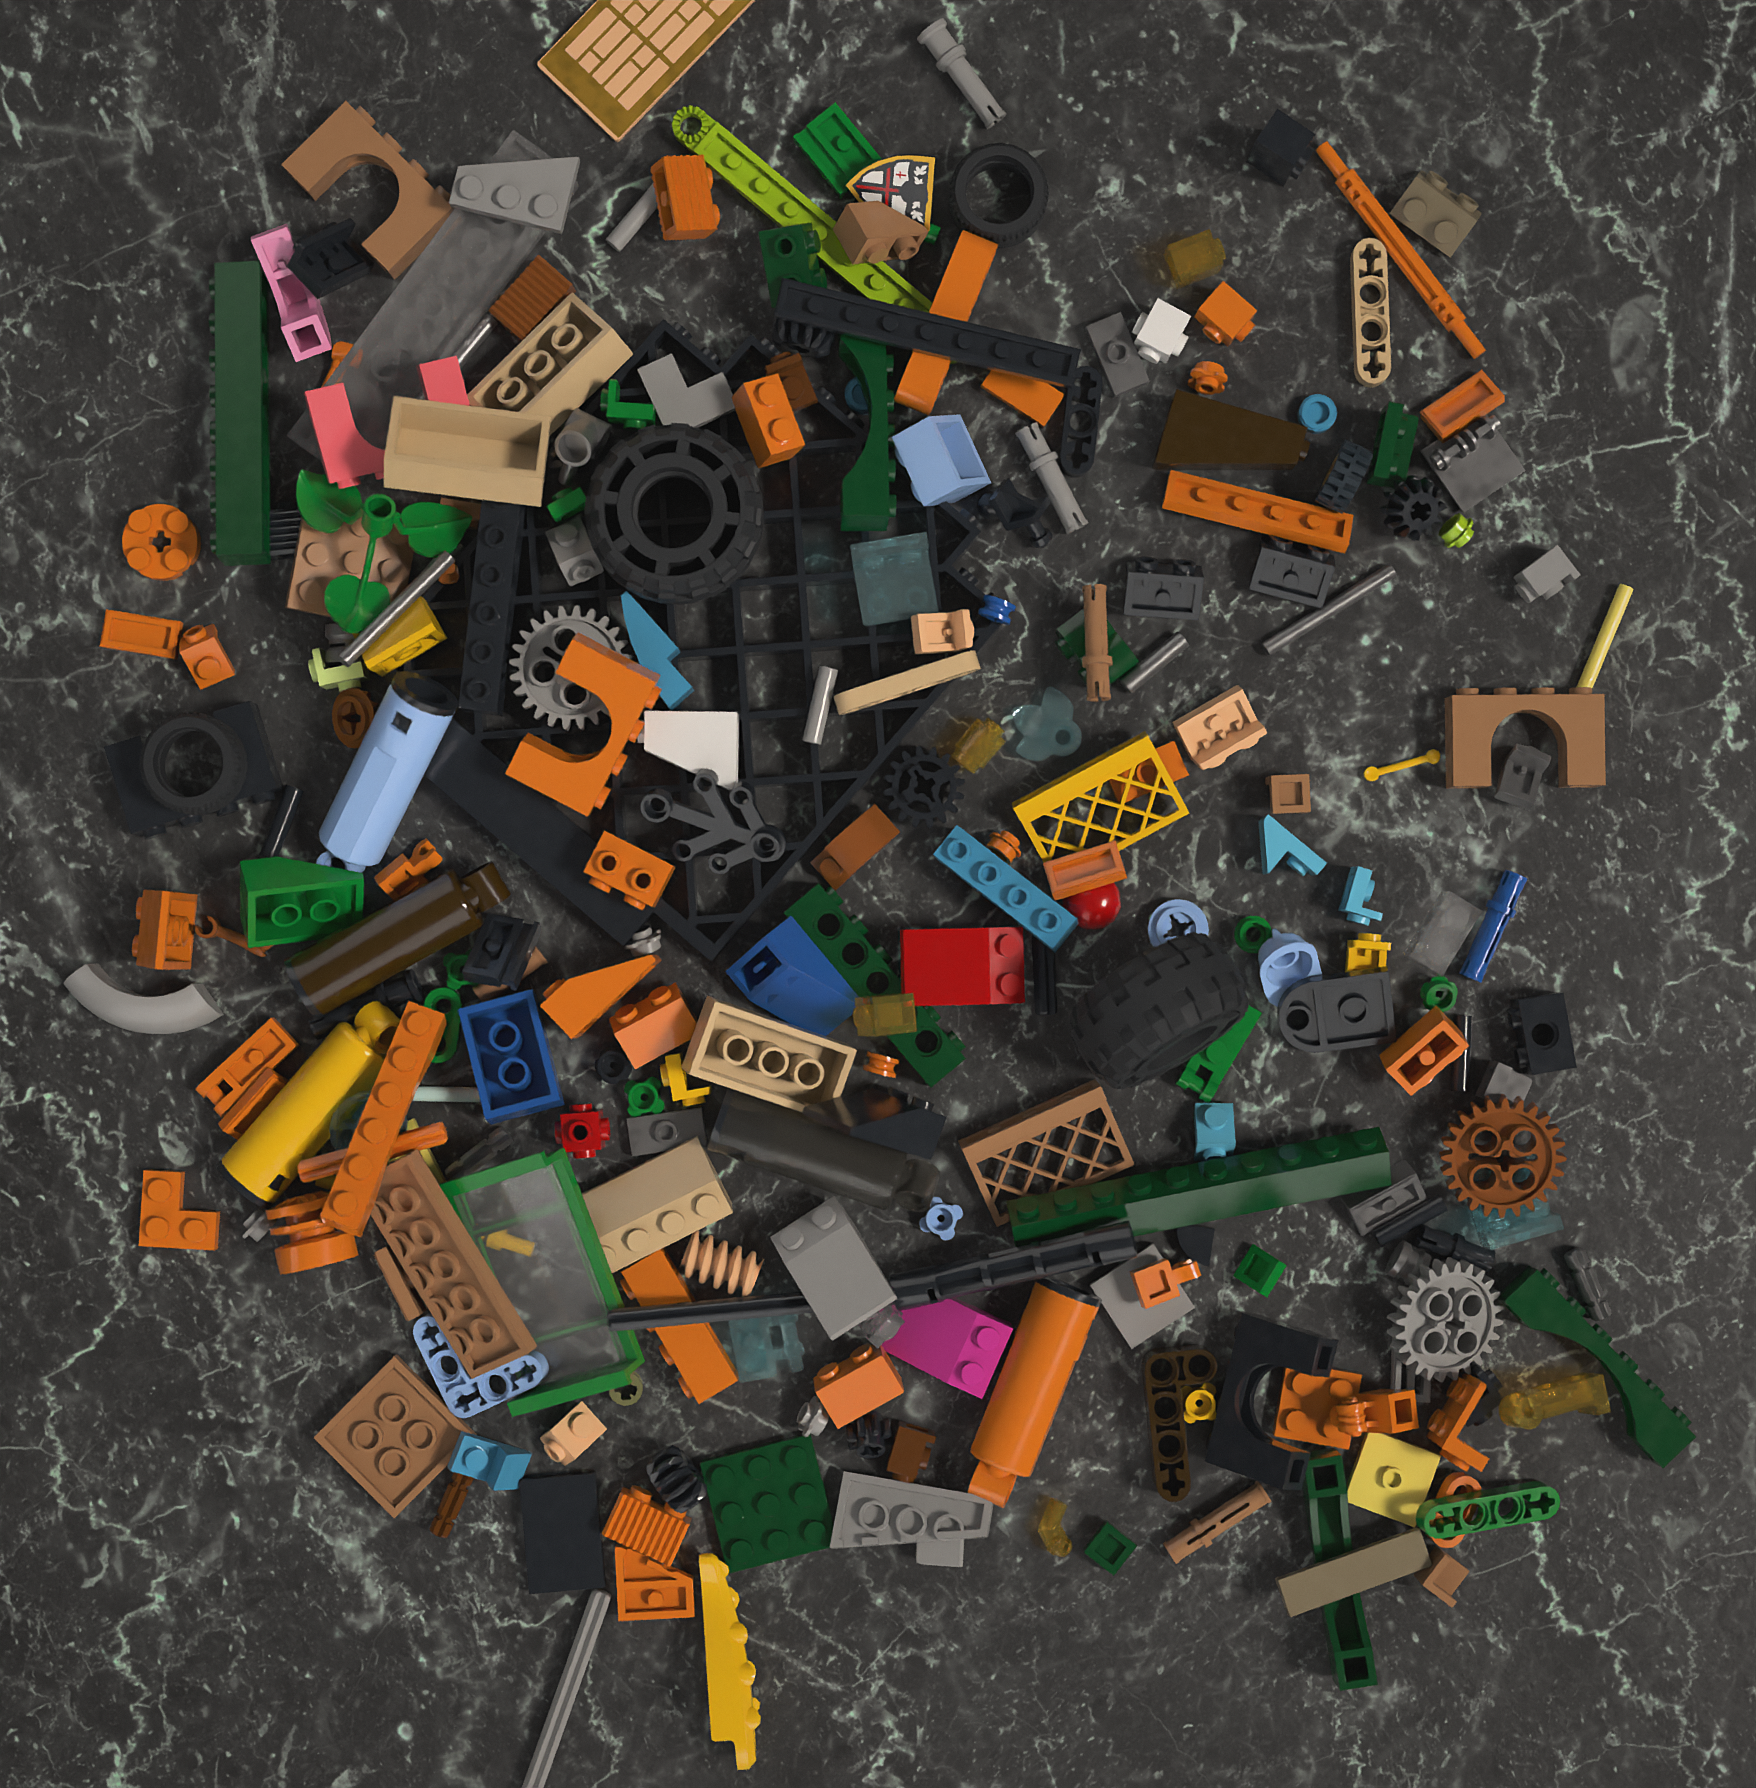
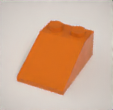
[132,889,198,970]
[540,954,662,1039]

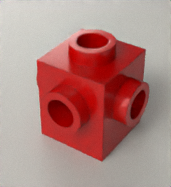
[555,1103,611,1159]

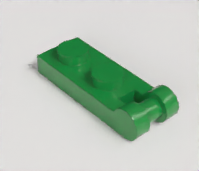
[1175,1005,1262,1104]

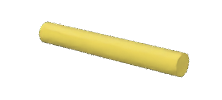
[1577,584,1634,688]

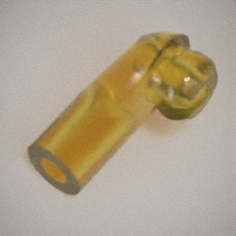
[1038,1497,1072,1557]

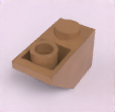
[833,201,928,264]

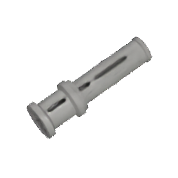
[917,18,1006,129]

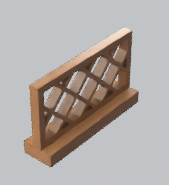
[958,1079,1135,1227]

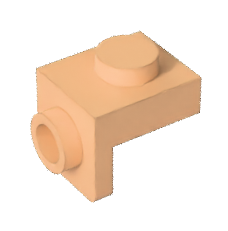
[911,609,974,654]
[540,1401,607,1466]

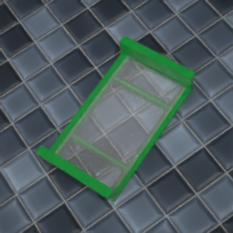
[439,1147,645,1417]

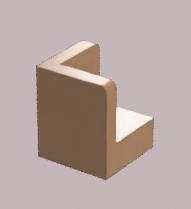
[1265,774,1311,814]
[1414,1545,1469,1608]

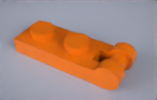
[195,1017,299,1118]

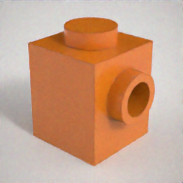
[1194,281,1257,347]

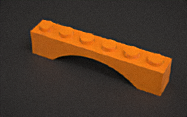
[320,1001,447,1237]

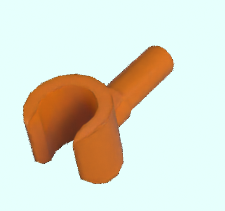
[321,341,358,388]

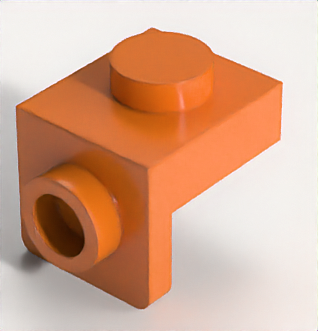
[179,624,235,690]

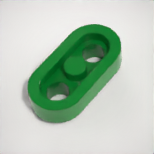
[424,987,464,1063]

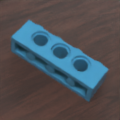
[933,825,1079,953]

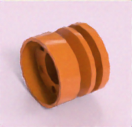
[265,1191,359,1274]

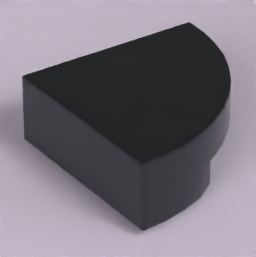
[1176,1225,1215,1266]

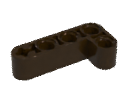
[1141,1344,1217,1502]

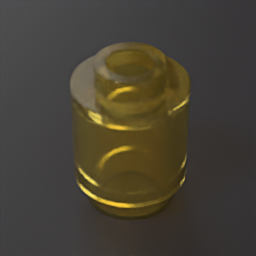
[951,717,1006,775]

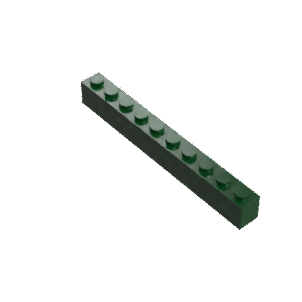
[1006,1127,1391,1247]

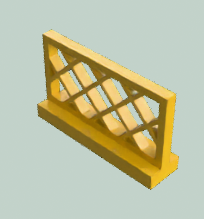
[1012,731,1189,863]

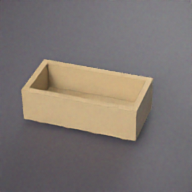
[384,396,551,507]

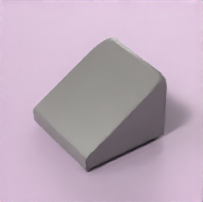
[916,1539,964,1567]

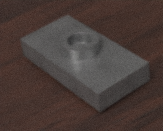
[1085,312,1150,398]
[627,1107,708,1156]

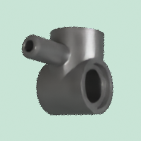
[555,408,612,486]

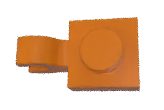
[373,838,443,900]
[1129,1258,1201,1309]

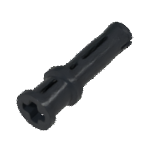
[308,969,425,1040]

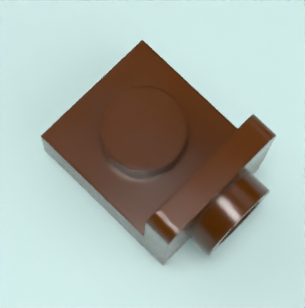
[764,352,818,412]

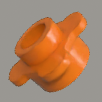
[1188,361,1228,395]

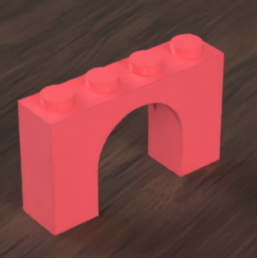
[303,355,470,489]

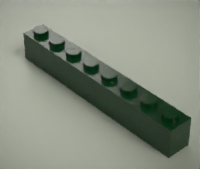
[209,261,271,566]

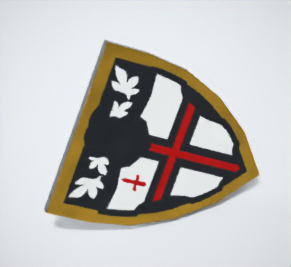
[846,154,936,231]

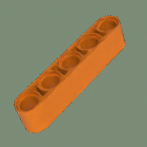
[894,230,998,416]

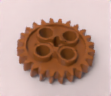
[1439,1094,1567,1219]

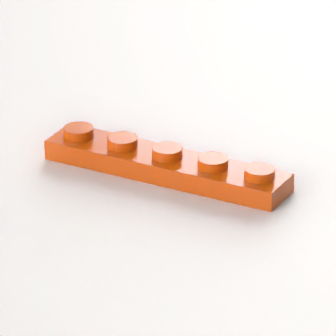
[1162,470,1354,554]

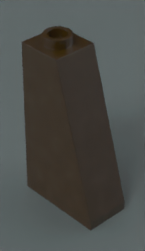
[1152,389,1311,470]

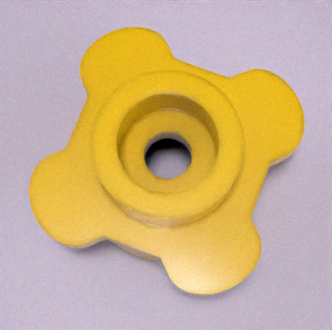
[1181,1382,1217,1423]

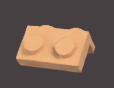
[1172,685,1267,770]

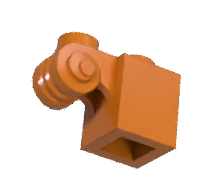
[1330,1389,1419,1437]

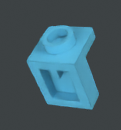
[1338,866,1383,926]

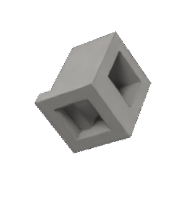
[1513,545,1580,603]

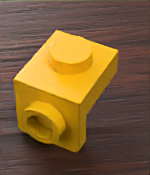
[1345,933,1391,972]
[660,1052,712,1107]

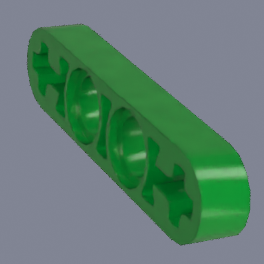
[1416,1481,1560,1539]

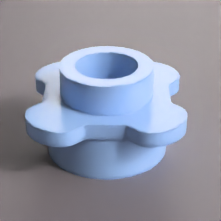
[919,1196,963,1240]

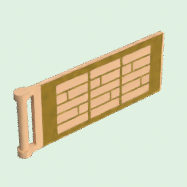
[537,0,755,142]

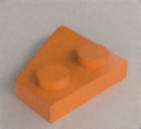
[615,1544,695,1621]

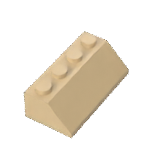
[582,1136,733,1273]

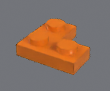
[139,1169,220,1251]

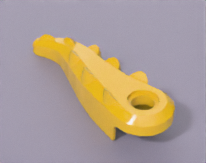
[699,1553,761,1770]

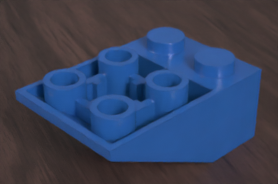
[725,916,865,1036]

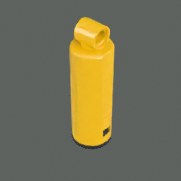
[216,1001,400,1209]

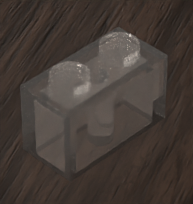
[1402,891,1482,976]

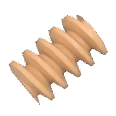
[680,1230,764,1297]

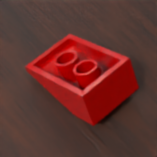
[900,927,1025,1006]

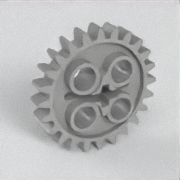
[509,605,634,731]
[1387,1257,1504,1382]

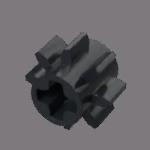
[846,1410,893,1459]

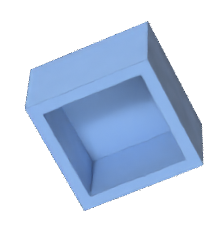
[892,414,991,507]

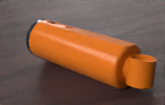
[968,1276,1102,1508]

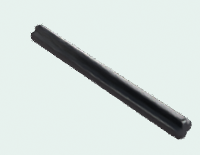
[607,1292,814,1332]

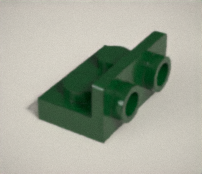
[1366,401,1419,489]

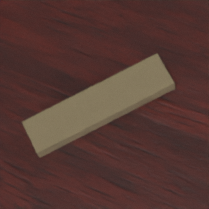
[1275,1527,1432,1617]

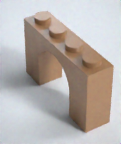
[281,101,458,280]
[1445,687,1606,789]

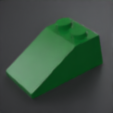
[240,857,364,948]

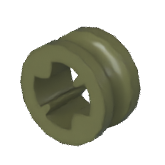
[609,1371,643,1406]

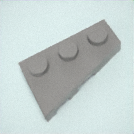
[449,157,580,234]

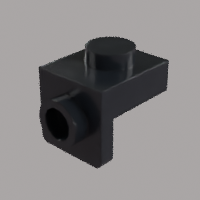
[1465,1365,1505,1427]

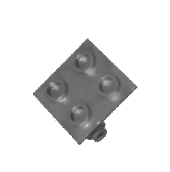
[1420,414,1526,513]

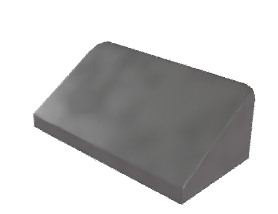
[1340,1160,1428,1236]

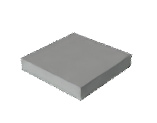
[1090,1243,1195,1349]

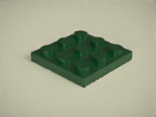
[700,1433,834,1574]

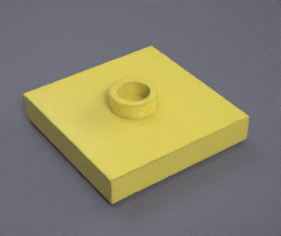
[1346,1433,1441,1527]

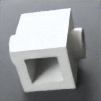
[1132,299,1191,364]

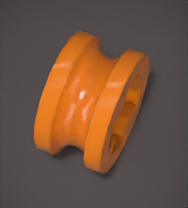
[863,1051,900,1078]

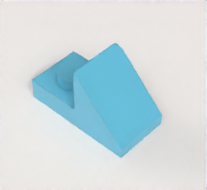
[1258,814,1327,876]

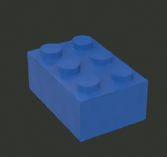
[458,989,565,1125]

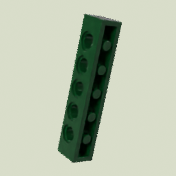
[784,883,966,1088]

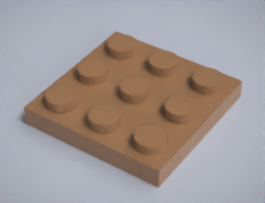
[285,516,414,617]
[314,1354,477,1518]

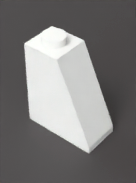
[637,711,739,791]

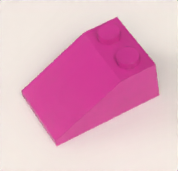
[879,1298,1013,1399]

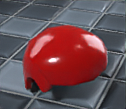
[1062,883,1121,930]

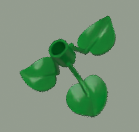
[296,469,472,633]

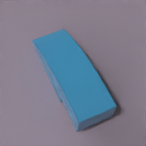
[621,591,695,710]

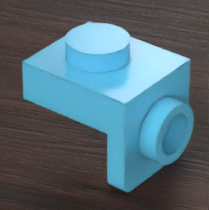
[1194,1103,1236,1161]

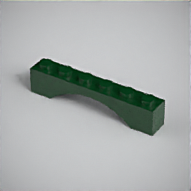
[838,333,896,531]
[1498,1266,1696,1468]
[1302,1447,1378,1691]

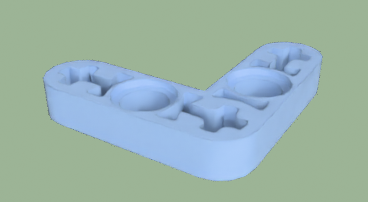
[413,1313,549,1418]

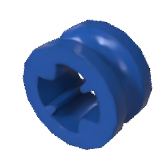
[978,595,1016,625]

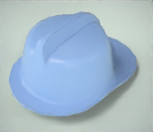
[1258,928,1322,1007]

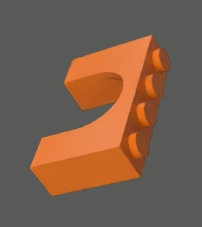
[505,632,662,817]

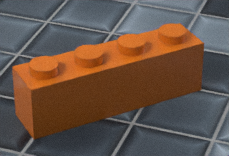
[620,1247,740,1404]

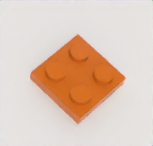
[1272,1367,1362,1450]

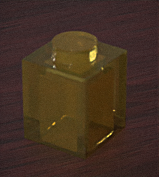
[1164,229,1226,289]
[853,993,917,1036]

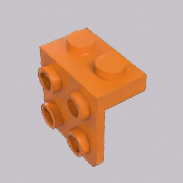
[1426,1373,1489,1472]

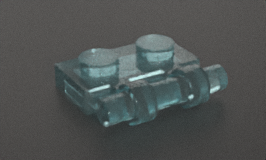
[728,1314,805,1383]

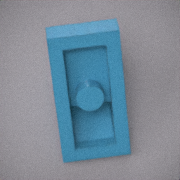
[447,1431,532,1491]

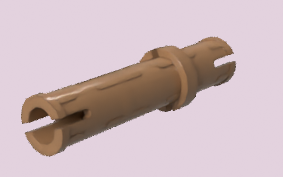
[1082,584,1112,702]
[1163,1481,1271,1564]

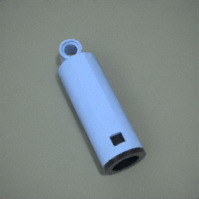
[316,671,459,873]

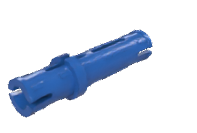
[1459,869,1528,983]

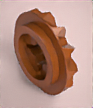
[332,687,378,748]

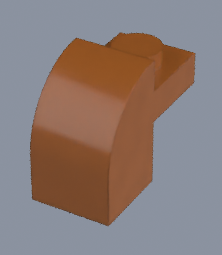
[810,804,900,891]

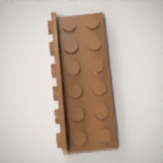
[370,1149,537,1379]

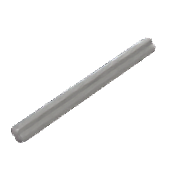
[522,1588,611,1788]

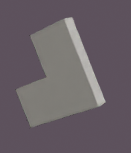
[637,353,736,428]

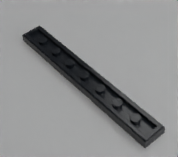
[774,278,1081,389]

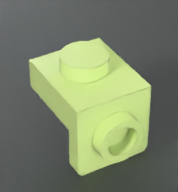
[308,648,371,692]

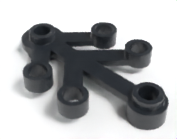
[640,769,786,874]

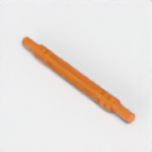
[1315,141,1486,359]

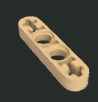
[1350,238,1391,388]
[833,650,981,715]

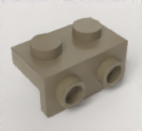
[1389,170,1482,257]

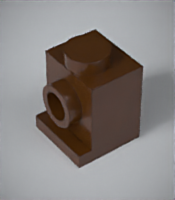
[886,1420,936,1483]

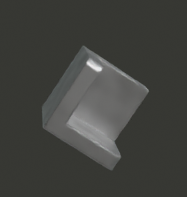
[1475,1061,1532,1109]

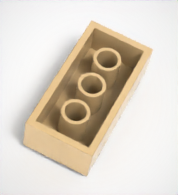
[467,292,633,436]
[681,996,857,1112]

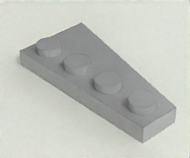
[830,1471,994,1549]

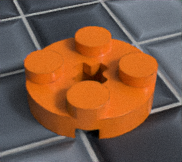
[122,504,201,581]

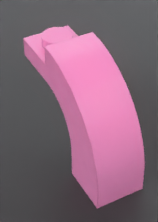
[251,223,332,362]

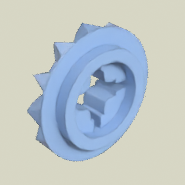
[1147,899,1209,947]

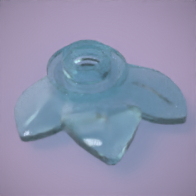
[1012,687,1082,761]

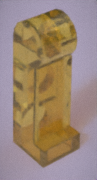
[1499,1372,1611,1429]

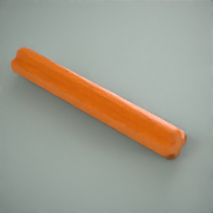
[297,1122,448,1183]

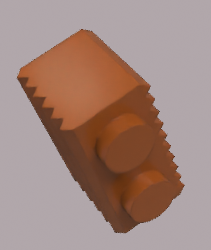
[489,255,576,342]

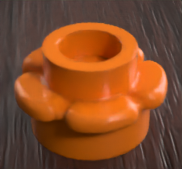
[986,830,1021,865]

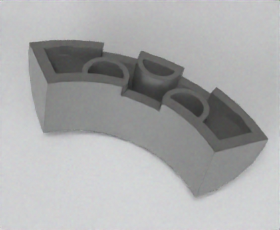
[63,964,224,1034]

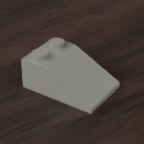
[770,1196,897,1341]

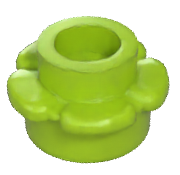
[1438,513,1474,548]

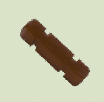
[429,1472,474,1538]

